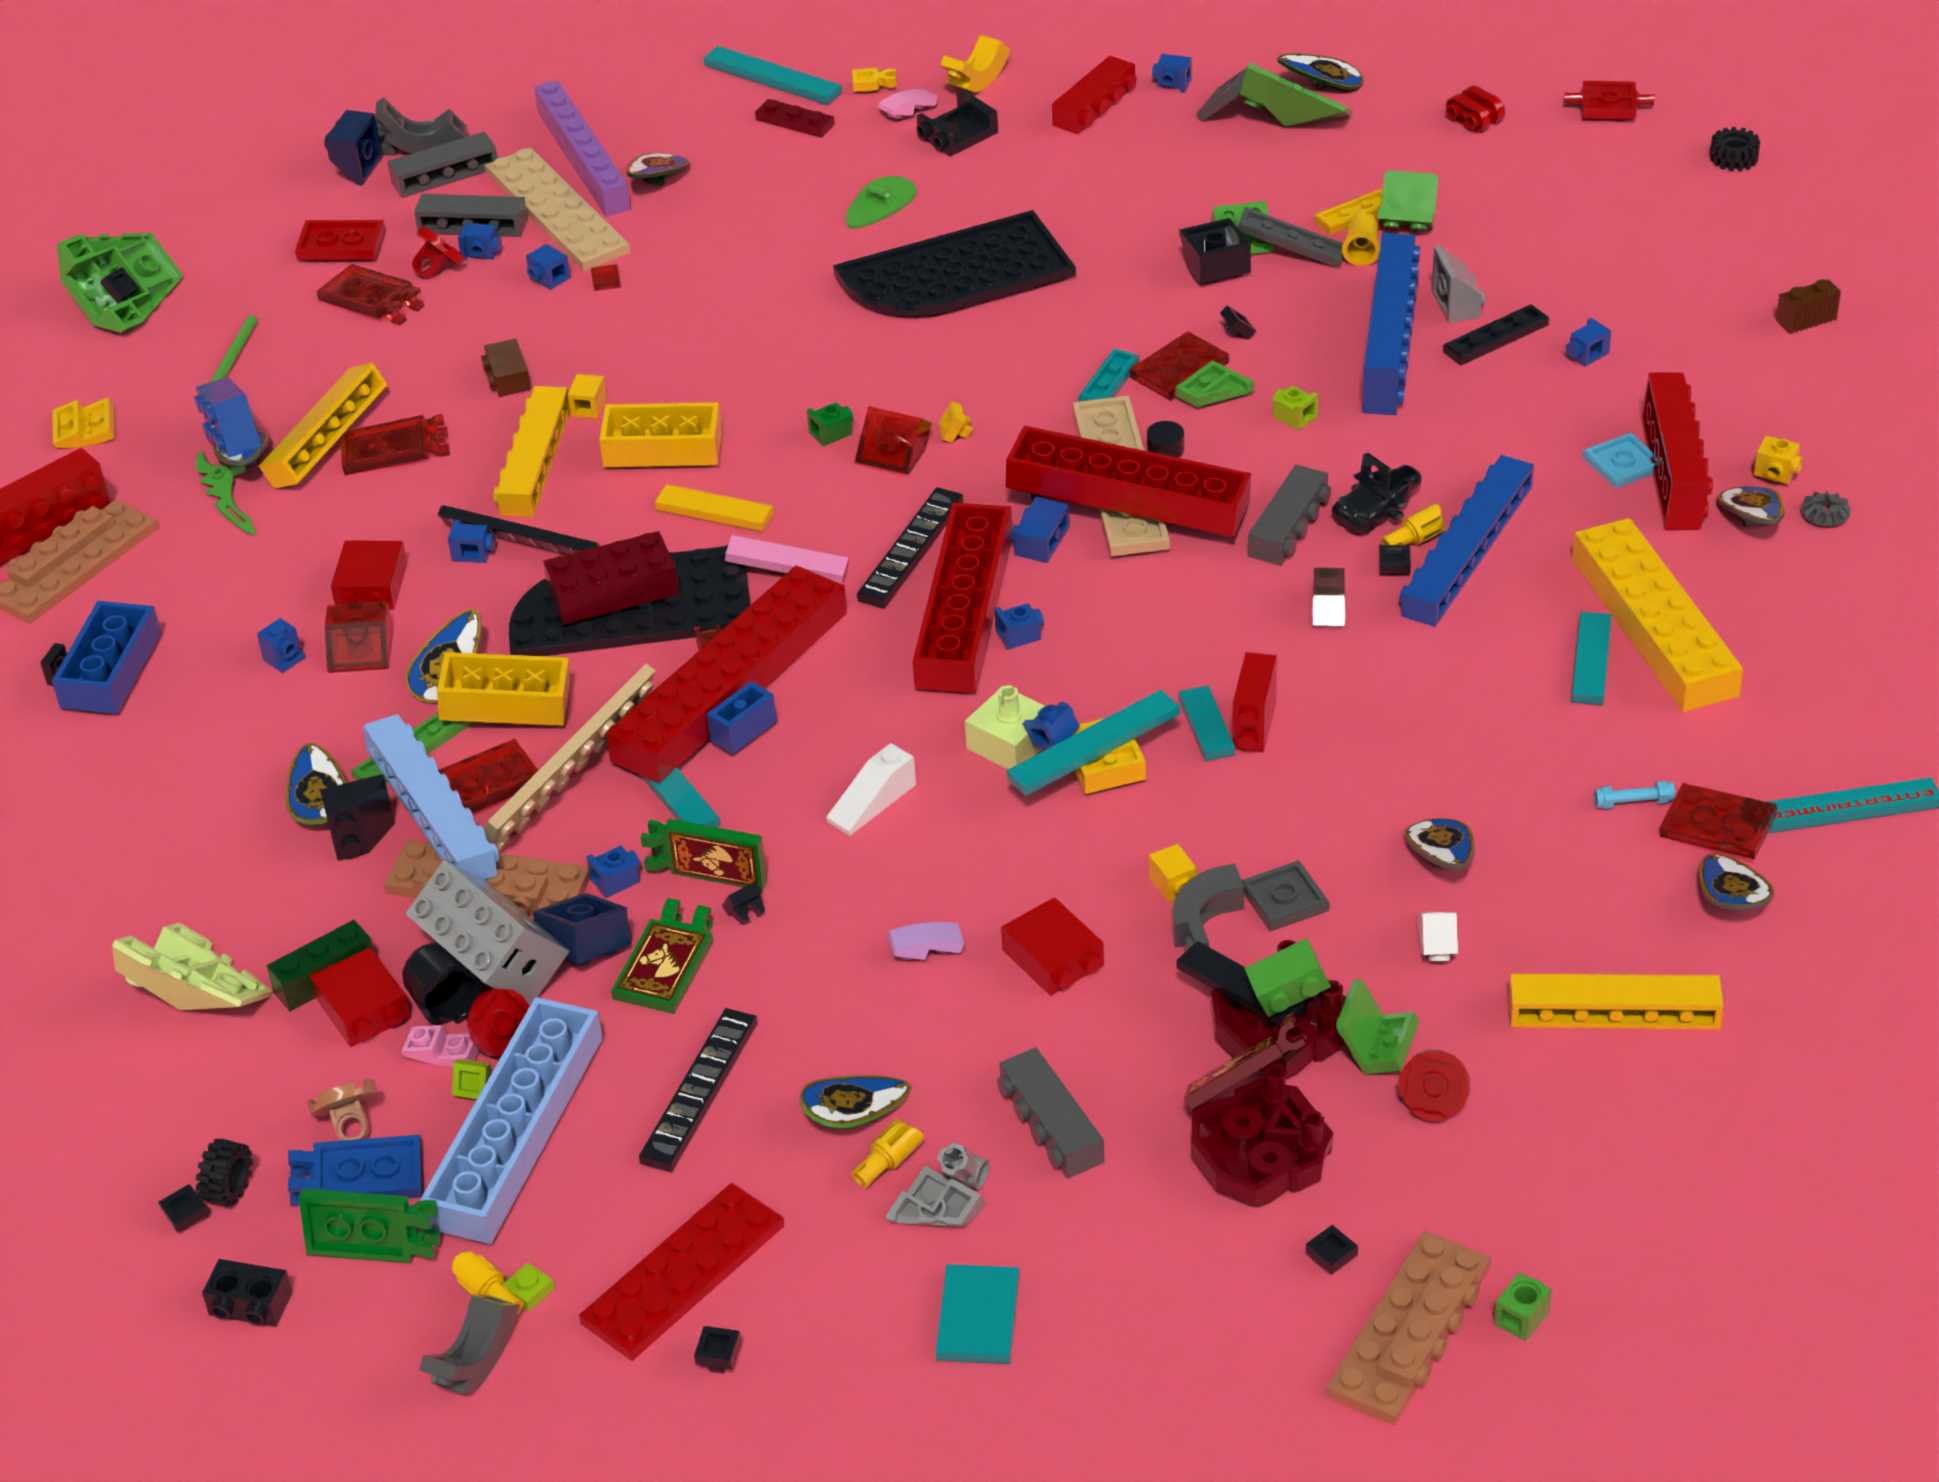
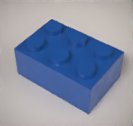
[194,377,262,458]

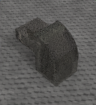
[1313,567,1345,627]

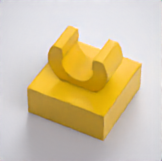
[938,401,973,443]

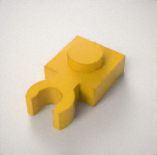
[852,68,897,93]

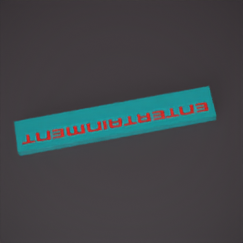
[1741,777,1939,836]

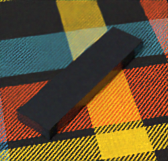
[1443,304,1549,366]
[1176,941,1308,1027]

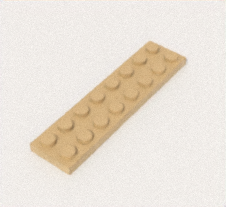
[485,147,631,271]
[1072,396,1170,556]
[484,663,656,853]

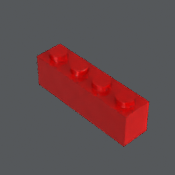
[1052,55,1137,134]

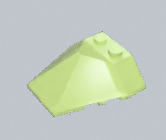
[112,922,273,1010]

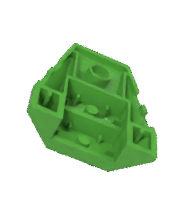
[1240,63,1353,127]
[56,233,183,333]

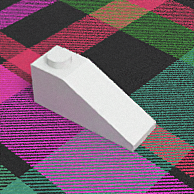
[826,743,916,836]

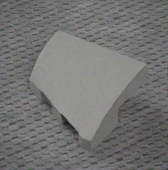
[885,1166,986,1227]

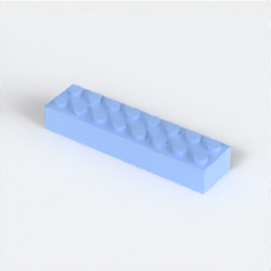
[420,997,603,1245]

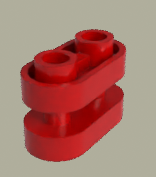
[1446,85,1505,132]

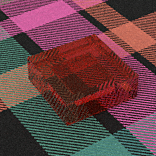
[591,264,621,291]

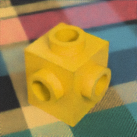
[1754,435,1803,484]

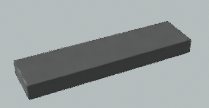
[1238,207,1343,268]

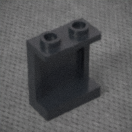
[916,90,998,157]

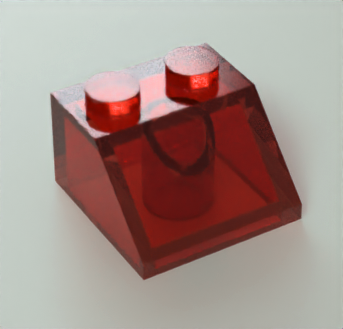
[854,406,932,475]
[325,602,393,673]

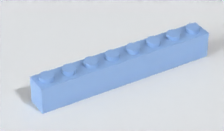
[362,714,499,880]

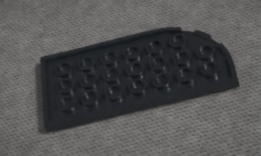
[833,210,1076,317]
[509,545,750,656]

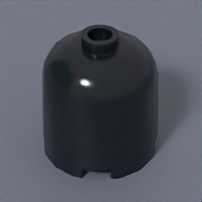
[402,942,483,1025]

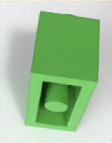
[1245,938,1331,1017]

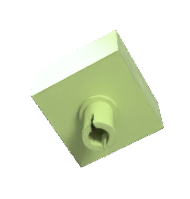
[965,685,1045,769]

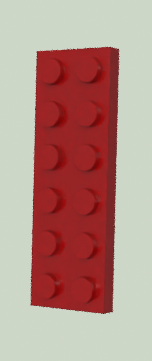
[579,1182,784,1361]

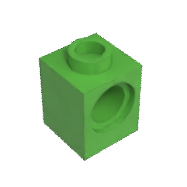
[1494,1272,1552,1341]

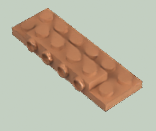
[0,500,159,624]
[384,840,590,916]
[1326,1230,1491,1426]

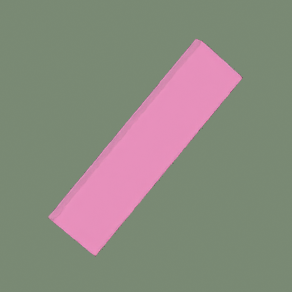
[725,535,848,584]

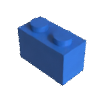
[1011,497,1070,563]
[707,681,777,755]

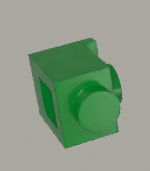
[806,402,854,447]

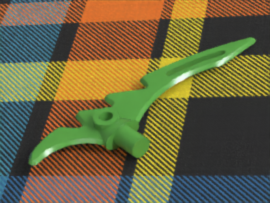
[195,452,256,535]

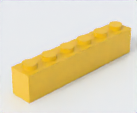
[259,362,387,489]
[493,386,570,517]
[1509,973,1724,1029]

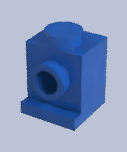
[1152,54,1192,93]
[458,223,502,260]
[1566,318,1611,367]
[448,520,496,563]
[994,603,1044,650]
[257,618,306,673]
[1022,702,1080,749]
[586,845,641,898]

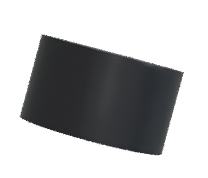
[1147,421,1184,458]

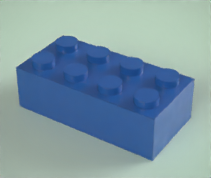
[52,601,161,714]

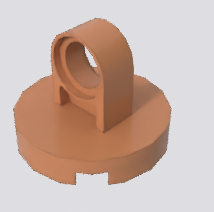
[308,1079,378,1141]

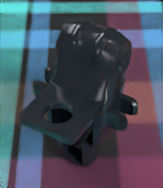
[1332,453,1422,534]

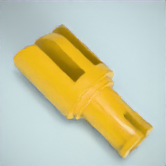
[1381,503,1445,545]
[851,1118,924,1189]
[452,1251,524,1316]

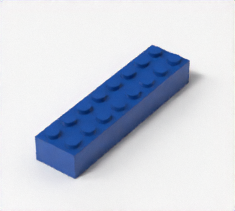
[1362,233,1420,415]

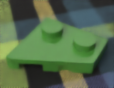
[1175,360,1254,407]

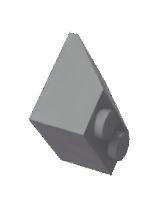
[1432,245,1485,323]

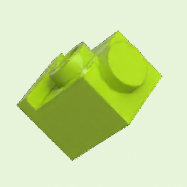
[1273,385,1318,431]

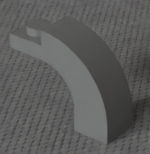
[375,97,467,153]
[1172,864,1244,952]
[419,1294,519,1394]

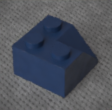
[324,110,383,186]
[533,893,630,965]

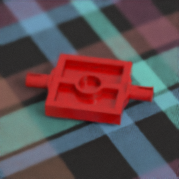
[1564,80,1655,121]

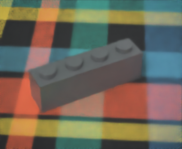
[387,131,497,198]
[414,194,528,237]
[1248,464,1331,566]
[997,1047,1105,1179]

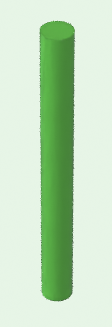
[210,315,257,382]

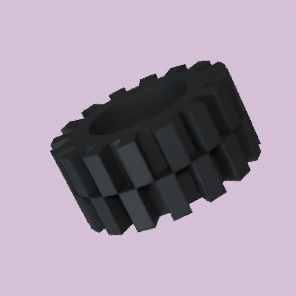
[1710,127,1760,172]
[196,1138,253,1207]

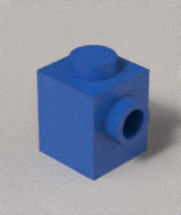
[526,244,571,290]

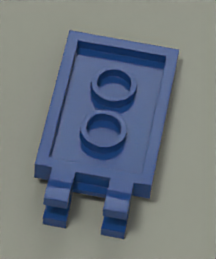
[288,1135,422,1206]

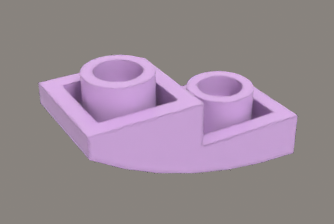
[887,922,964,960]

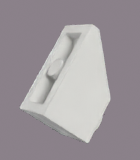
[1416,912,1458,961]

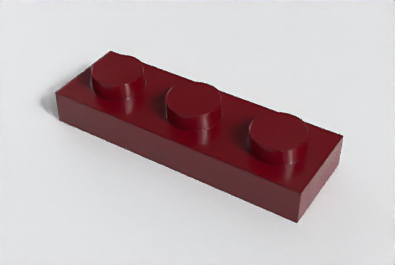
[755,99,835,138]

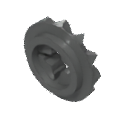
[1801,490,1851,527]

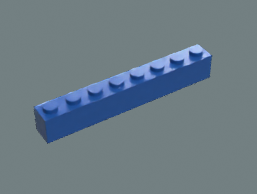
[1399,455,1534,627]

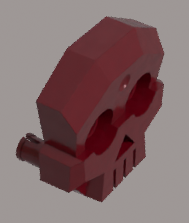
[1211,940,1346,1076]
[1191,1063,1334,1205]

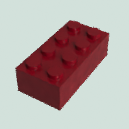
[543,531,679,625]

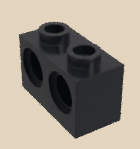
[202,1259,293,1327]

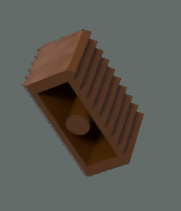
[1775,279,1841,334]
[481,338,531,397]

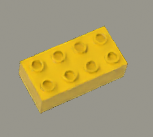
[599,402,723,468]
[437,652,570,726]

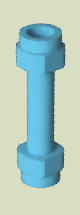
[1594,781,1675,809]

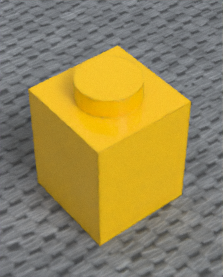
[567,374,607,419]
[1149,843,1197,902]

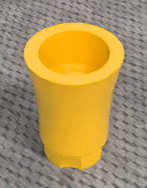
[1342,211,1380,266]

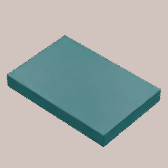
[935,1264,1020,1364]

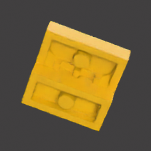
[52,397,115,448]

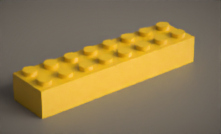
[1572,518,1743,712]

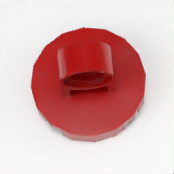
[412,225,465,279]
[467,988,530,1056]
[1399,1050,1470,1121]

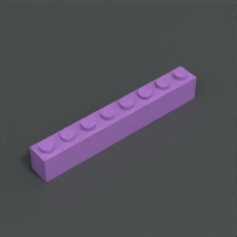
[534,81,631,217]

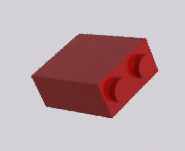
[331,540,407,610]
[1233,652,1277,753]
[1001,897,1104,996]
[310,947,411,1047]

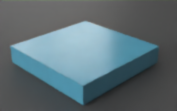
[1582,432,1659,489]

